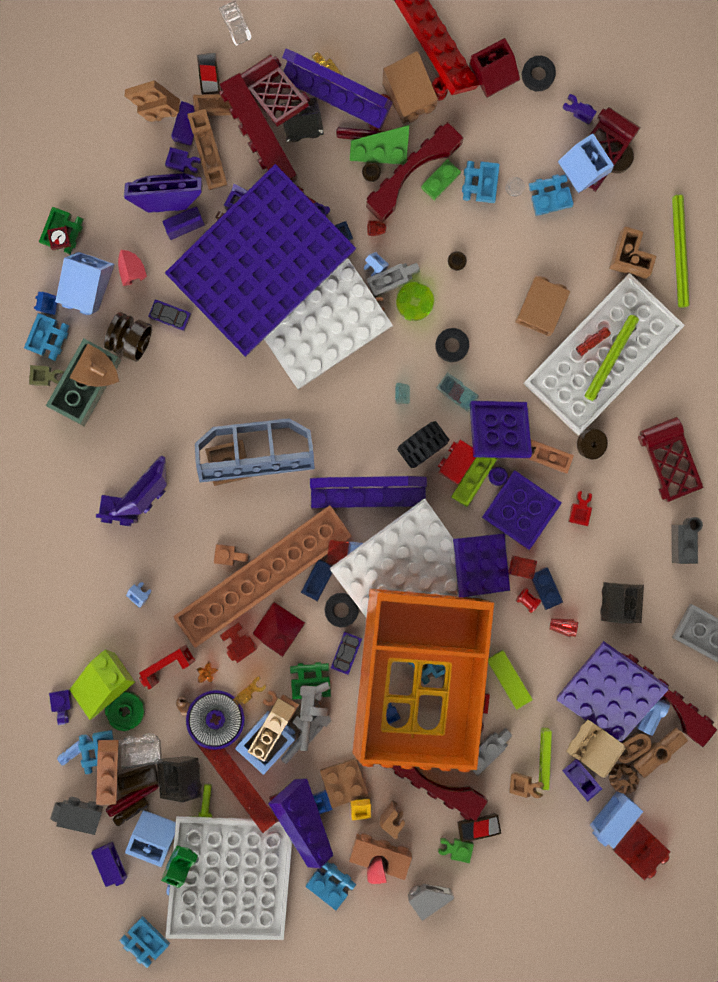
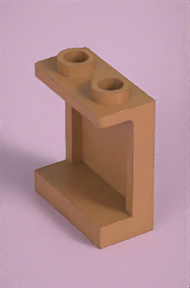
[515,276,571,337]

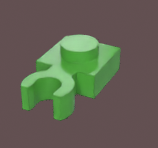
[438,838,474,863]

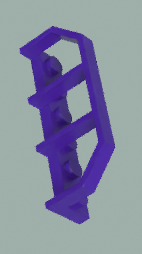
[280,49,393,129]
[310,476,427,508]

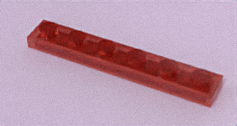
[196,743,279,833]

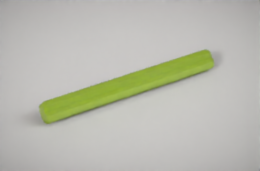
[584,315,639,401]

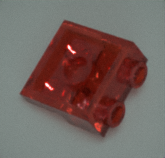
[612,821,671,881]

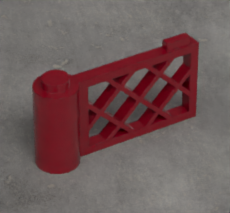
[240,54,310,127]
[588,107,641,192]
[638,417,704,502]

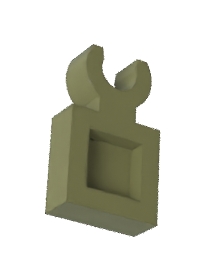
[29,365,64,386]

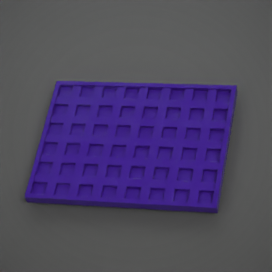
[165,164,356,357]

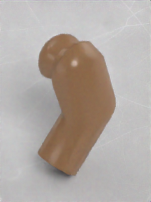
[176,696,190,716]

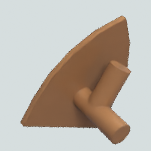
[70,344,120,387]

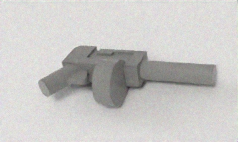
[300,682,330,751]
[281,698,331,764]

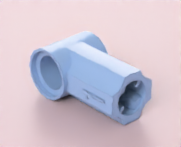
[636,698,670,736]

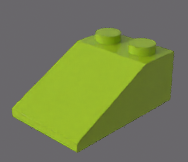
[69,649,135,720]

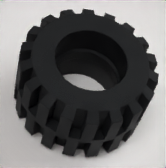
[397,421,450,468]

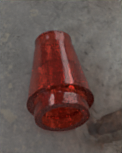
[549,618,579,638]

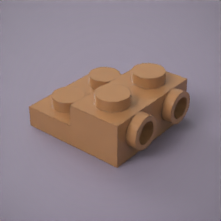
[124,80,180,122]

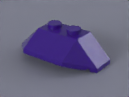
[124,173,202,213]
[108,455,167,516]

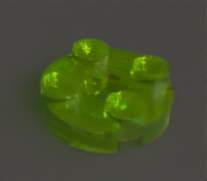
[396,282,434,321]

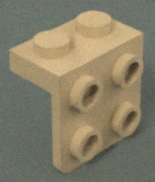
[566,720,625,778]

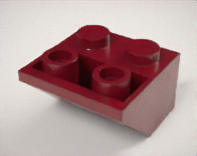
[469,38,520,98]

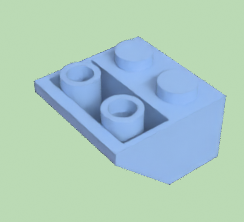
[558,134,614,194]
[125,810,176,867]

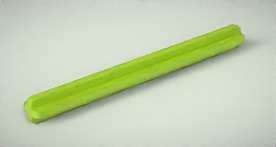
[672,195,690,308]

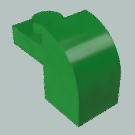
[161,845,198,888]

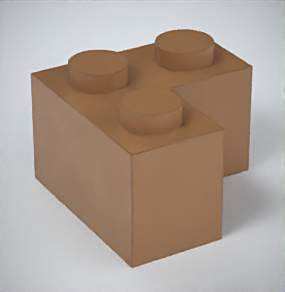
[609,227,657,279]

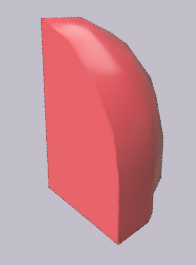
[118,250,147,286]
[367,856,387,884]

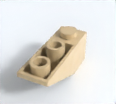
[248,698,295,761]

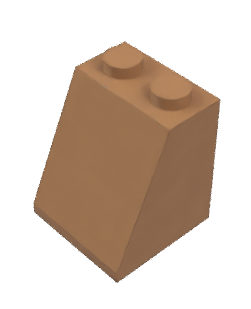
[382,51,438,124]

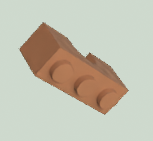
[96,740,118,805]
[349,833,412,880]

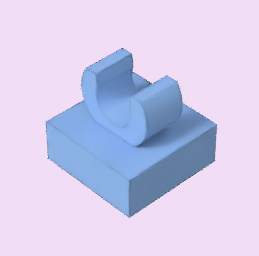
[364,252,389,276]
[126,582,151,608]

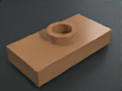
[193,94,231,116]

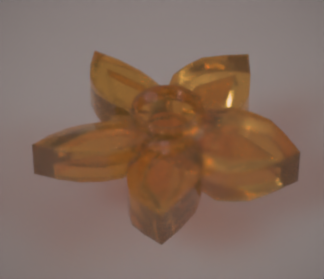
[197,661,218,683]

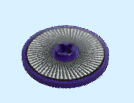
[186,690,244,750]

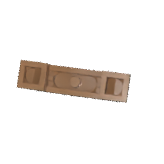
[187,109,227,190]

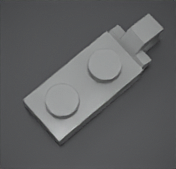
[367,263,420,298]
[472,728,512,776]

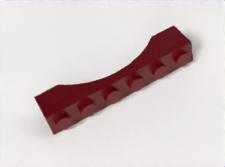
[366,122,464,223]
[622,653,718,747]
[379,764,488,821]

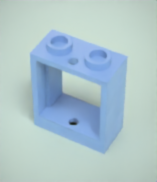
[235,711,296,775]
[590,791,644,849]

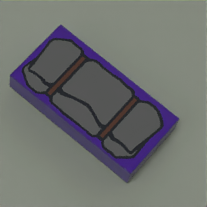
[148,299,191,331]
[331,631,362,675]

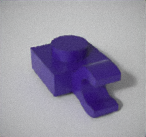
[562,94,597,125]
[49,689,73,725]

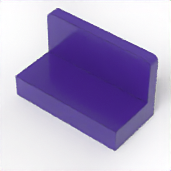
[162,206,205,240]
[91,841,128,887]

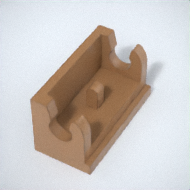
[380,800,405,839]

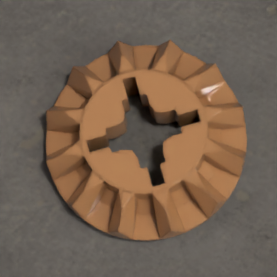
[609,763,640,794]

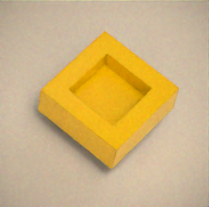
[350,799,371,821]

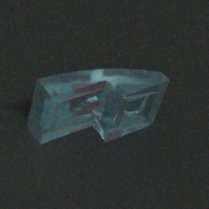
[436,372,479,412]

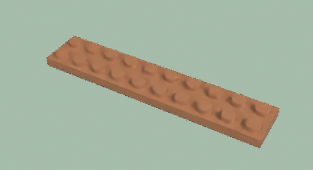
[173,505,352,648]

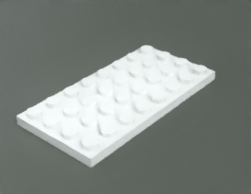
[523,273,685,436]

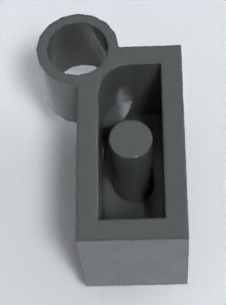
[671,517,703,564]
[50,797,103,835]

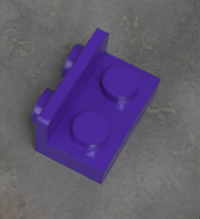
[96,495,139,527]

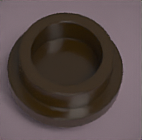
[362,162,381,182]
[448,251,467,271]

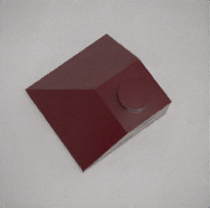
[252,602,305,657]

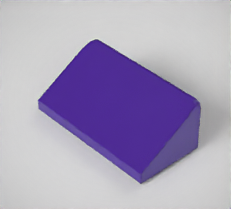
[171,101,194,146]

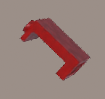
[139,645,196,690]

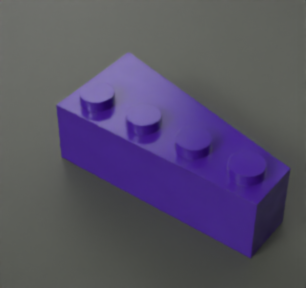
[268,778,333,868]

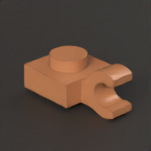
[214,544,248,566]

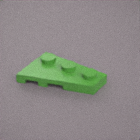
[350,125,409,165]

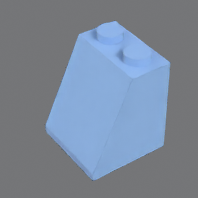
[55,252,114,315]

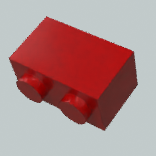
[437,439,476,485]

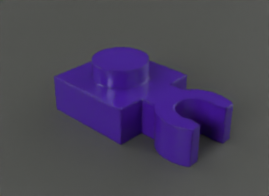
[165,147,201,173]

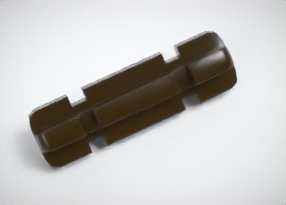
[113,797,149,826]

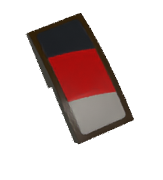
[197,53,221,95]
[457,813,501,842]

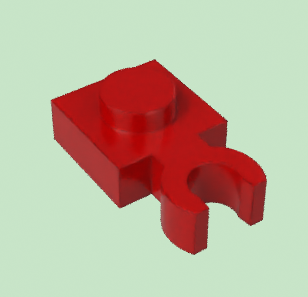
[568,491,592,526]

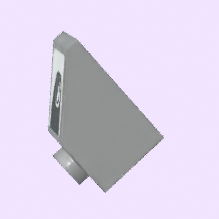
[408,884,454,921]

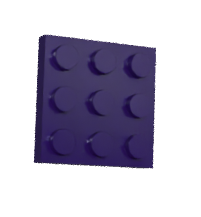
[469,401,532,458]
[481,470,562,550]
[453,533,510,597]

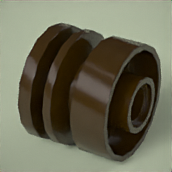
[104,312,152,362]

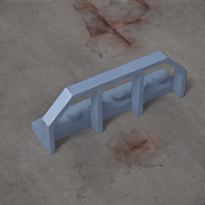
[195,418,315,483]

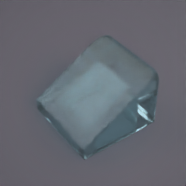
[395,383,410,404]

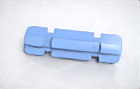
[57,735,92,765]

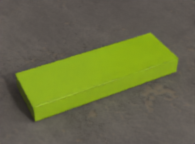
[451,457,497,507]
[488,650,533,710]
[539,727,552,790]

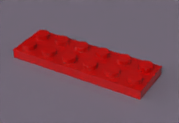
[394,0,480,95]

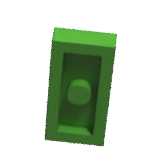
[421,159,461,201]

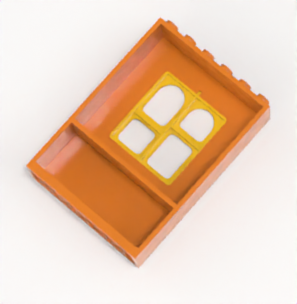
[352,588,494,772]

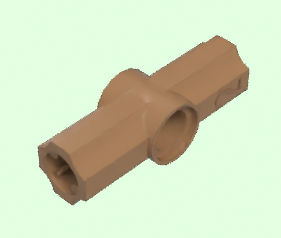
[632,727,688,778]

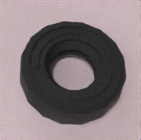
[522,55,556,92]
[435,328,470,362]
[324,593,359,628]

